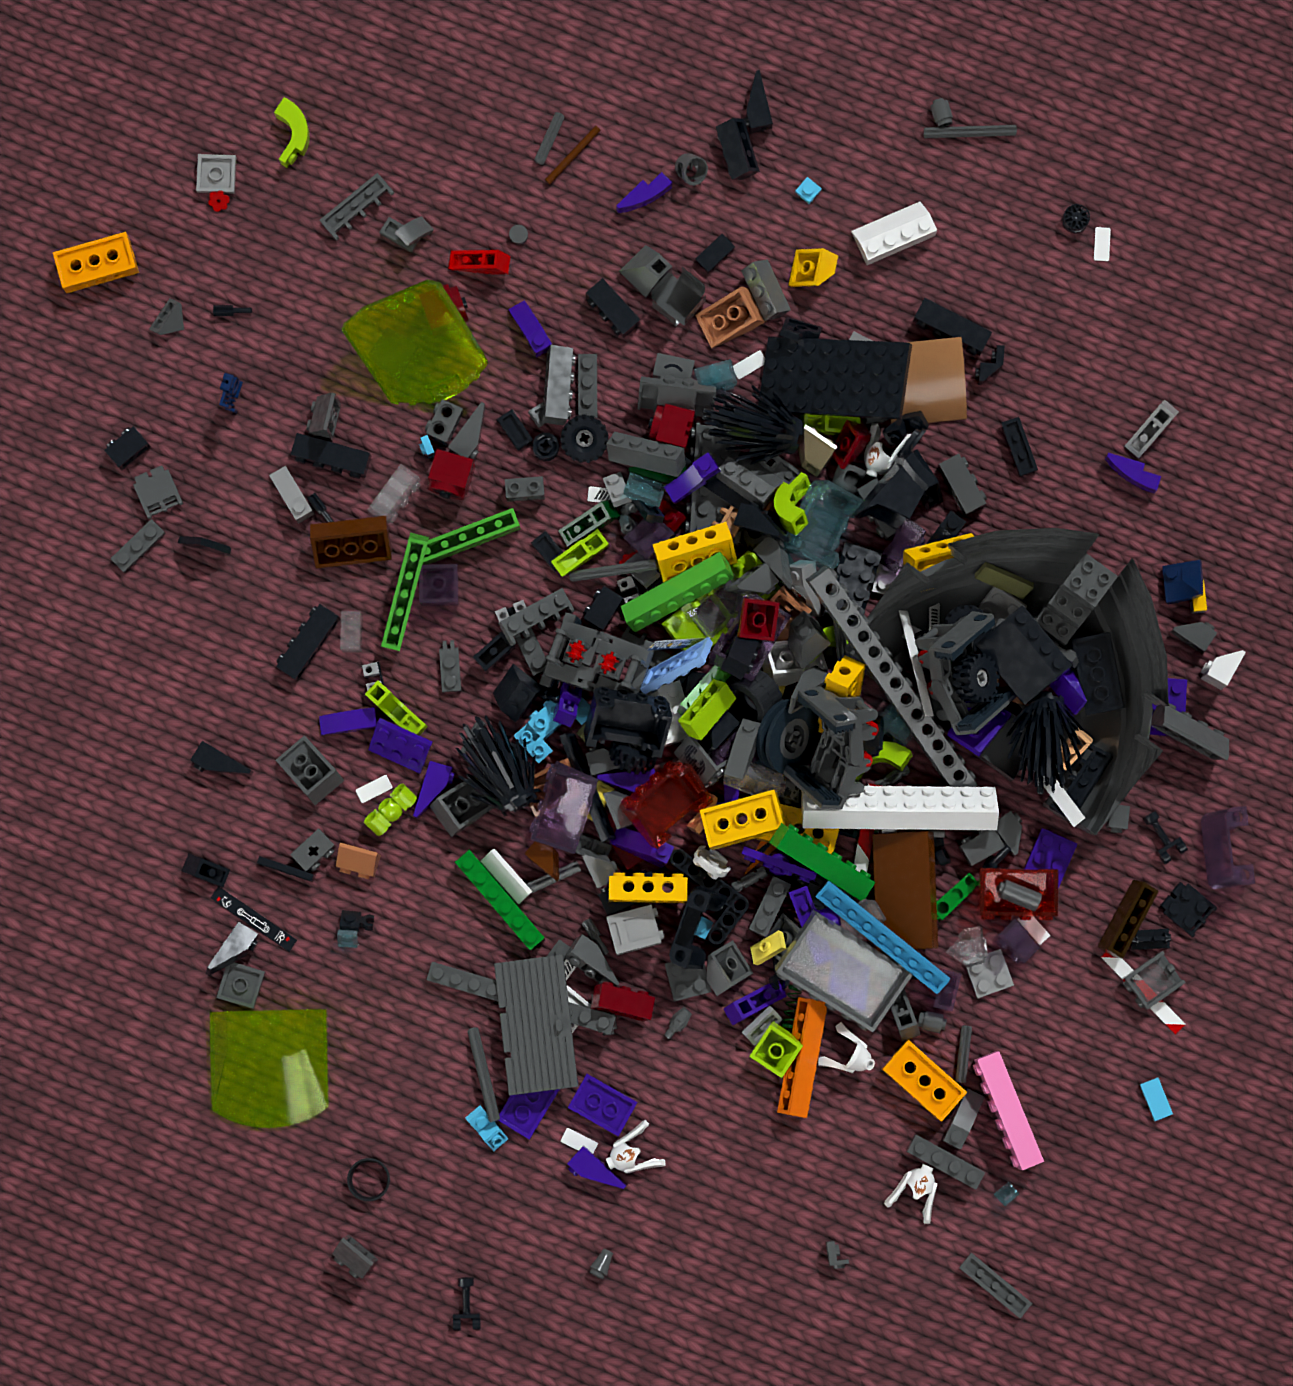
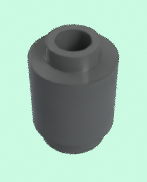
[930,98,953,127]
[918,1011,947,1034]

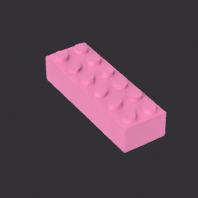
[972,1051,1044,1170]

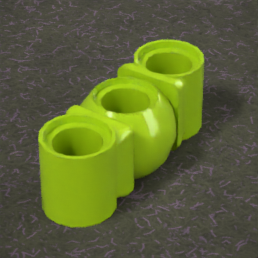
[364,783,417,836]

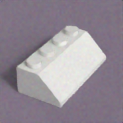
[851,202,937,265]

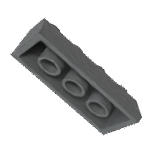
[1151,703,1229,760]

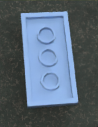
[640,637,713,694]

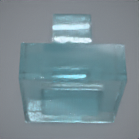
[337,930,358,948]

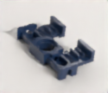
[219,373,243,413]

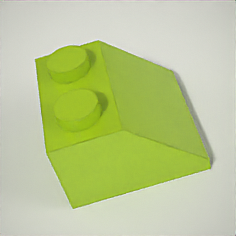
[749,1021,803,1078]

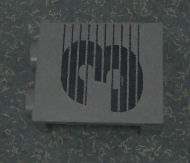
[674,735,728,788]

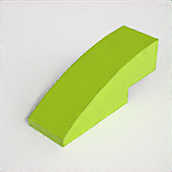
[799,414,860,435]
[551,529,610,577]

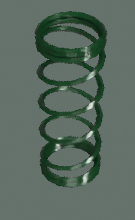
[781,985,802,1029]

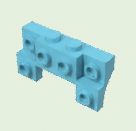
[514,696,590,764]

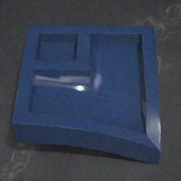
[1162,560,1203,604]

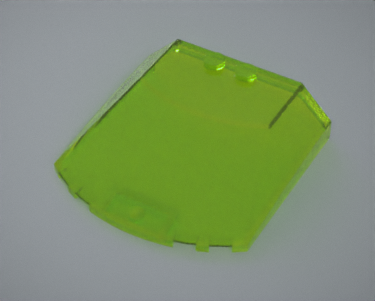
[342,279,488,405]
[210,1009,329,1128]

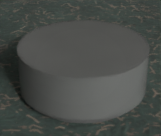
[509,225,528,245]

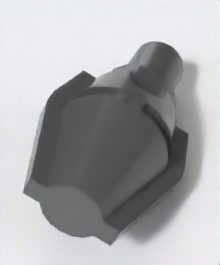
[664,1007,692,1039]

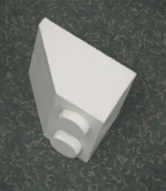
[1201,650,1246,690]

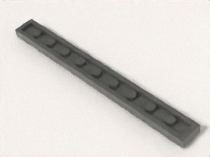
[426,962,617,1035]

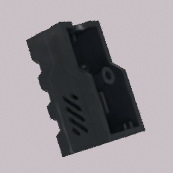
[820,542,882,626]

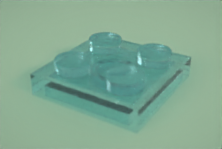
[623,473,666,507]

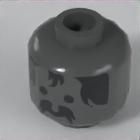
[778,779,801,806]

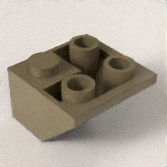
[797,425,837,477]

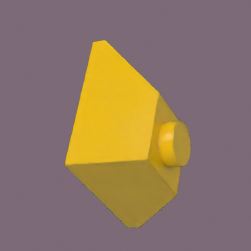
[788,248,838,287]

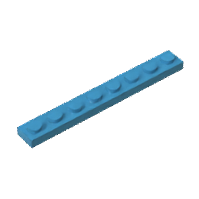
[815,880,950,994]

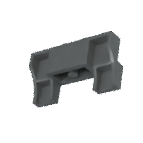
[637,375,717,418]

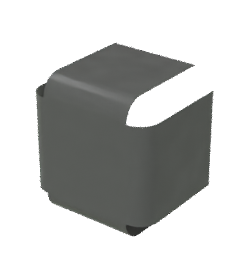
[652,267,706,326]

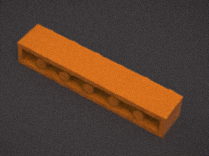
[777,997,827,1118]

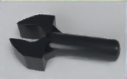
[982,845,1011,876]
[769,956,790,990]

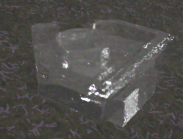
[946,926,988,967]

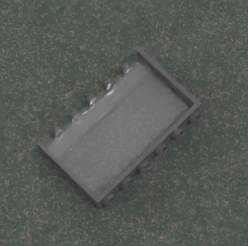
[774,909,912,1032]

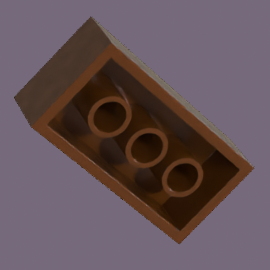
[310,516,392,569]

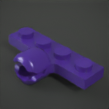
[741,846,817,883]
[789,885,841,966]

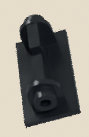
[1131,929,1171,950]

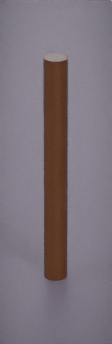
[545,125,601,185]

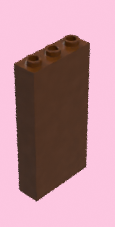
[873,829,938,951]

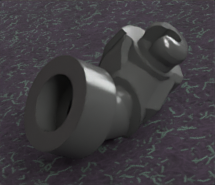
[619,502,638,535]

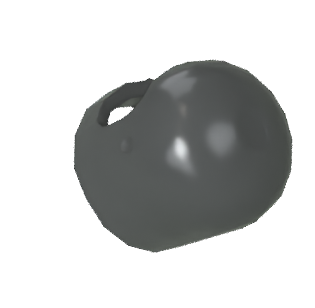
[675,153,708,186]
[832,464,866,497]

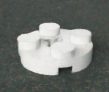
[693,846,731,880]

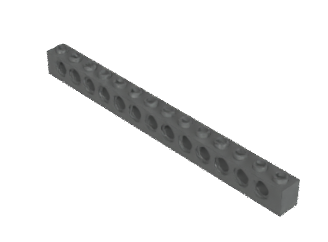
[806,566,978,787]

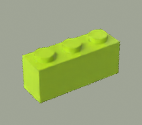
[678,679,737,740]

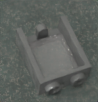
[1123,951,1186,1010]

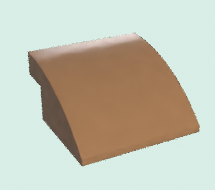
[890,337,967,424]

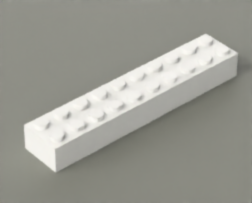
[801,786,999,830]

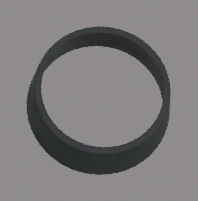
[347,1158,390,1202]

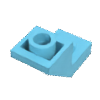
[465,1106,508,1151]

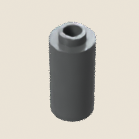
[996,879,1042,911]

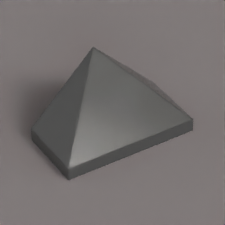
[149,298,184,335]

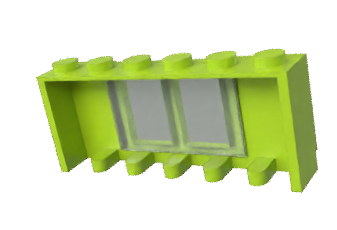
[662,550,781,651]

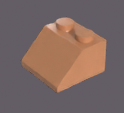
[336,843,381,880]

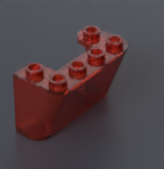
[619,761,714,849]
[977,868,1058,921]

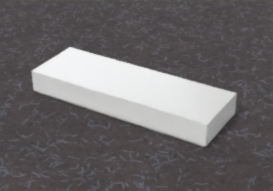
[481,849,532,904]

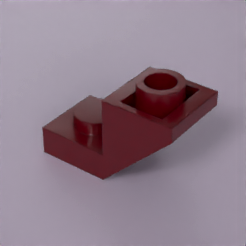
[651,493,686,532]

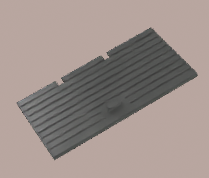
[494,954,578,1096]

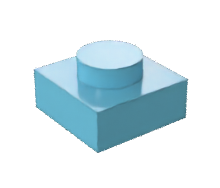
[795,177,822,204]
[419,435,435,458]
[695,916,714,940]

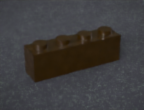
[1097,880,1159,959]

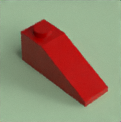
[449,250,511,275]

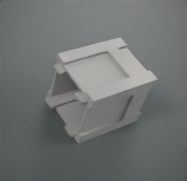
[606,904,664,956]

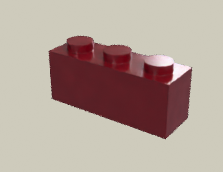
[591,982,655,1022]

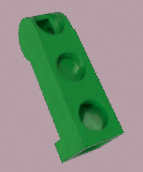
[937,873,979,922]

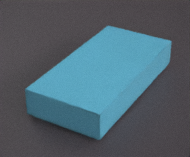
[1139,1077,1173,1121]

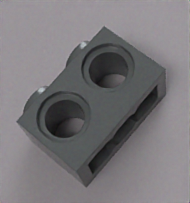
[425,399,464,446]
[505,476,545,502]

